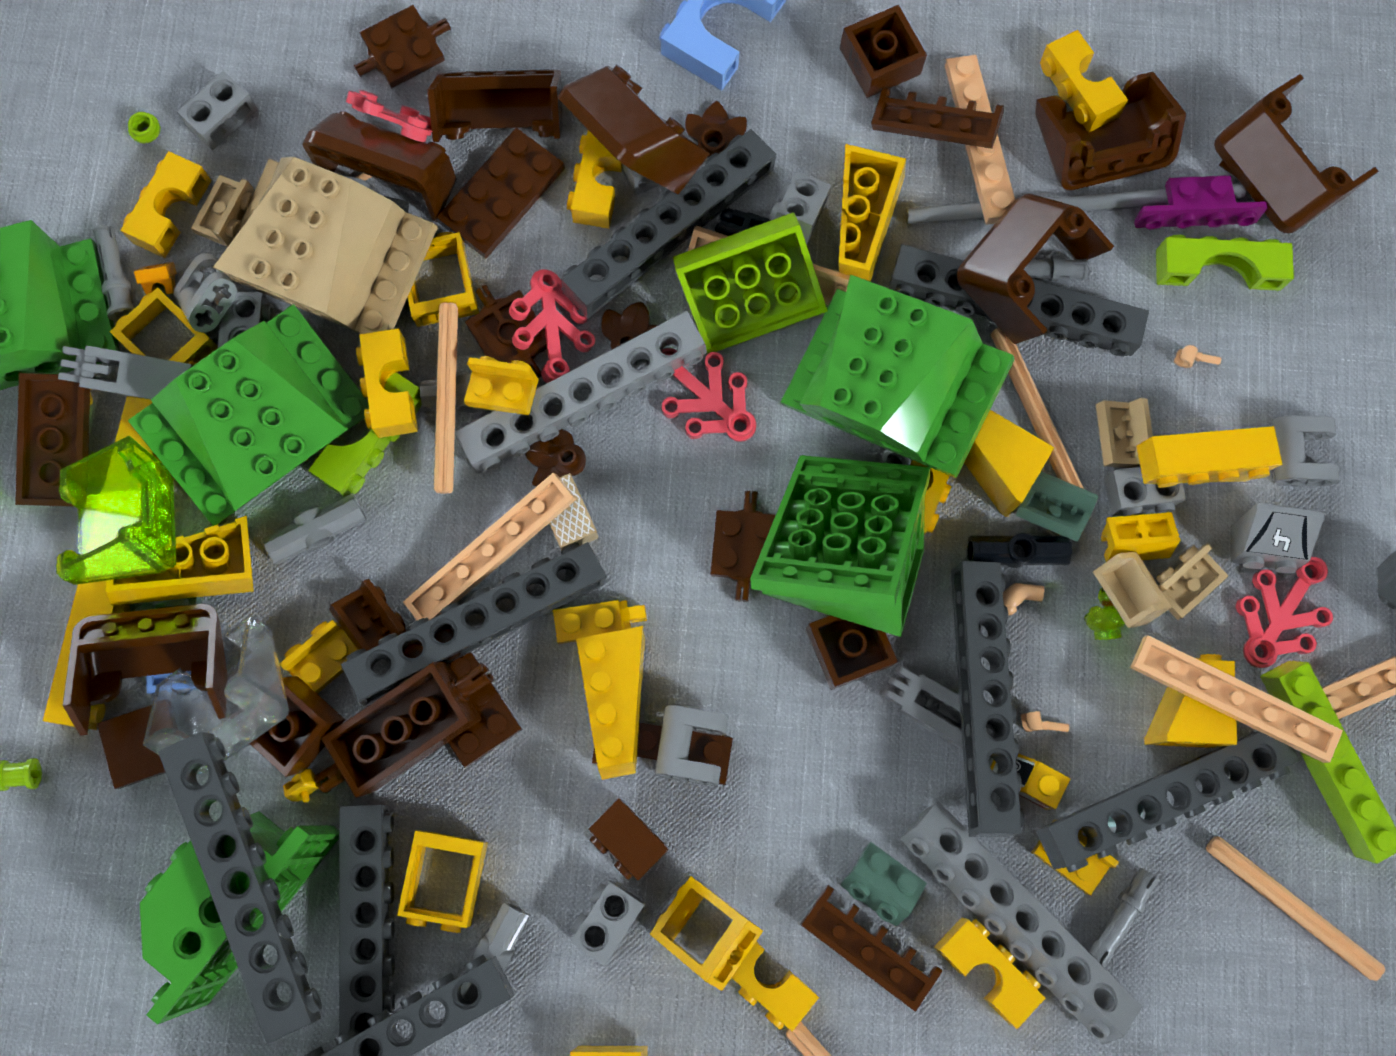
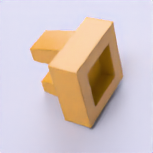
[134,261,177,294]

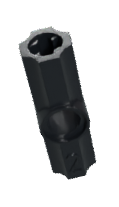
[967,533,1072,568]

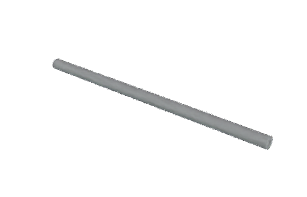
[905,183,1246,224]

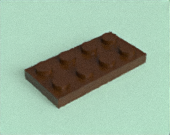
[436,127,565,258]
[15,373,90,507]
[404,628,523,768]

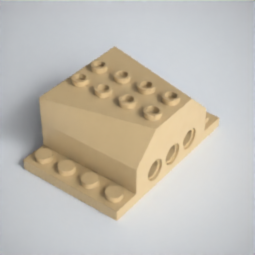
[213,157,438,334]

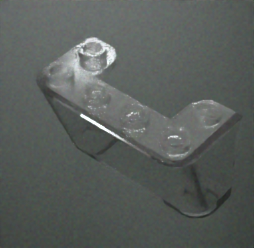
[143,615,289,774]

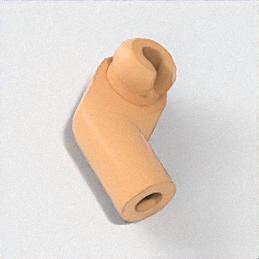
[1003,583,1044,615]

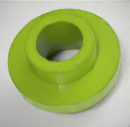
[128,112,161,143]

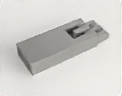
[58,345,193,399]
[881,666,995,762]

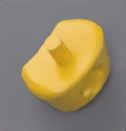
[283,769,320,803]

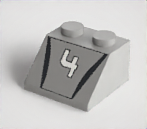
[1231,503,1324,573]

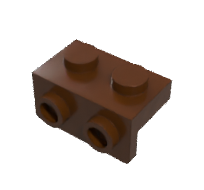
[329,579,406,651]

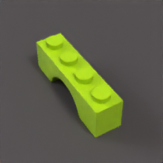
[1156,235,1294,291]
[308,372,422,497]

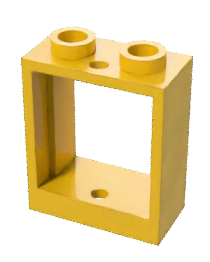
[408,232,479,327]
[109,287,218,366]
[397,830,488,933]
[650,876,763,991]

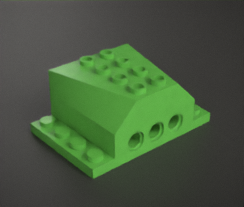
[0,220,120,390]
[781,274,1015,478]
[128,304,369,526]
[750,455,930,637]
[140,811,339,1025]

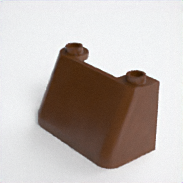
[1035,71,1186,190]

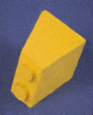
[964,410,1055,517]
[1144,654,1237,748]

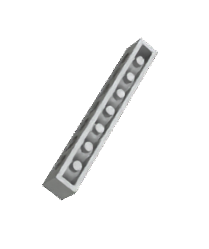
[455,311,707,472]
[900,801,1142,1045]

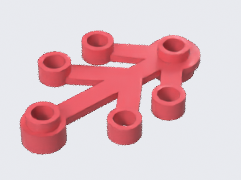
[346,90,432,142]
[509,269,595,383]
[662,348,756,442]
[1236,557,1333,668]

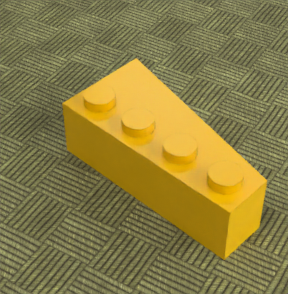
[839,144,906,282]
[1136,426,1283,488]
[104,516,254,606]
[576,626,645,780]

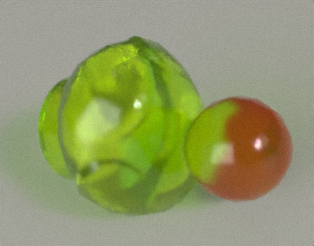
[1084,588,1125,640]

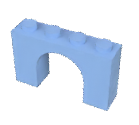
[659,0,786,91]

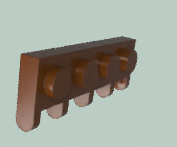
[871,88,1004,149]
[592,722,733,785]
[800,885,942,1012]

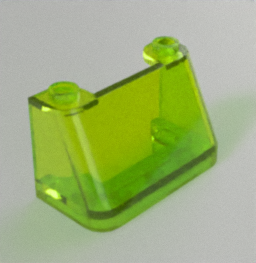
[56,435,176,585]

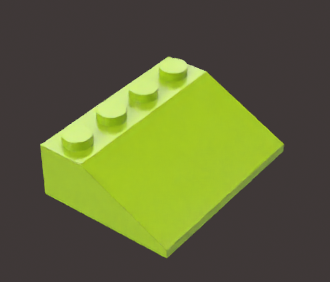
[673,212,828,354]

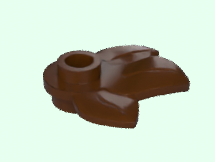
[685,101,747,158]
[601,302,657,350]
[525,429,586,487]

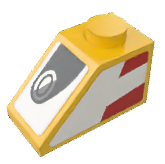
[990,753,1071,810]

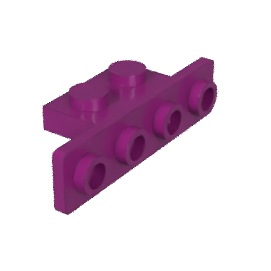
[1134,176,1267,230]

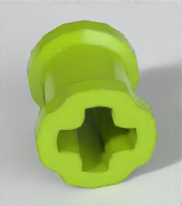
[0,758,42,791]

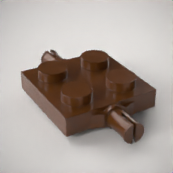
[354,5,451,89]
[465,285,547,378]
[710,491,776,602]

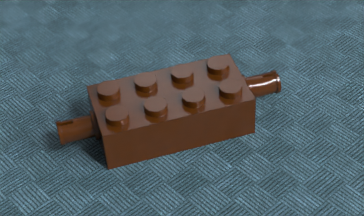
[314,662,494,798]

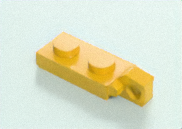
[553,600,647,644]

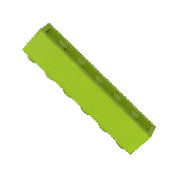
[1260,661,1396,864]

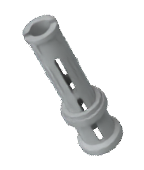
[93,225,136,321]

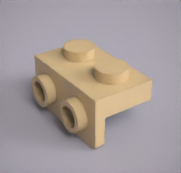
[191,175,255,247]
[1095,398,1153,468]
[1155,543,1228,620]

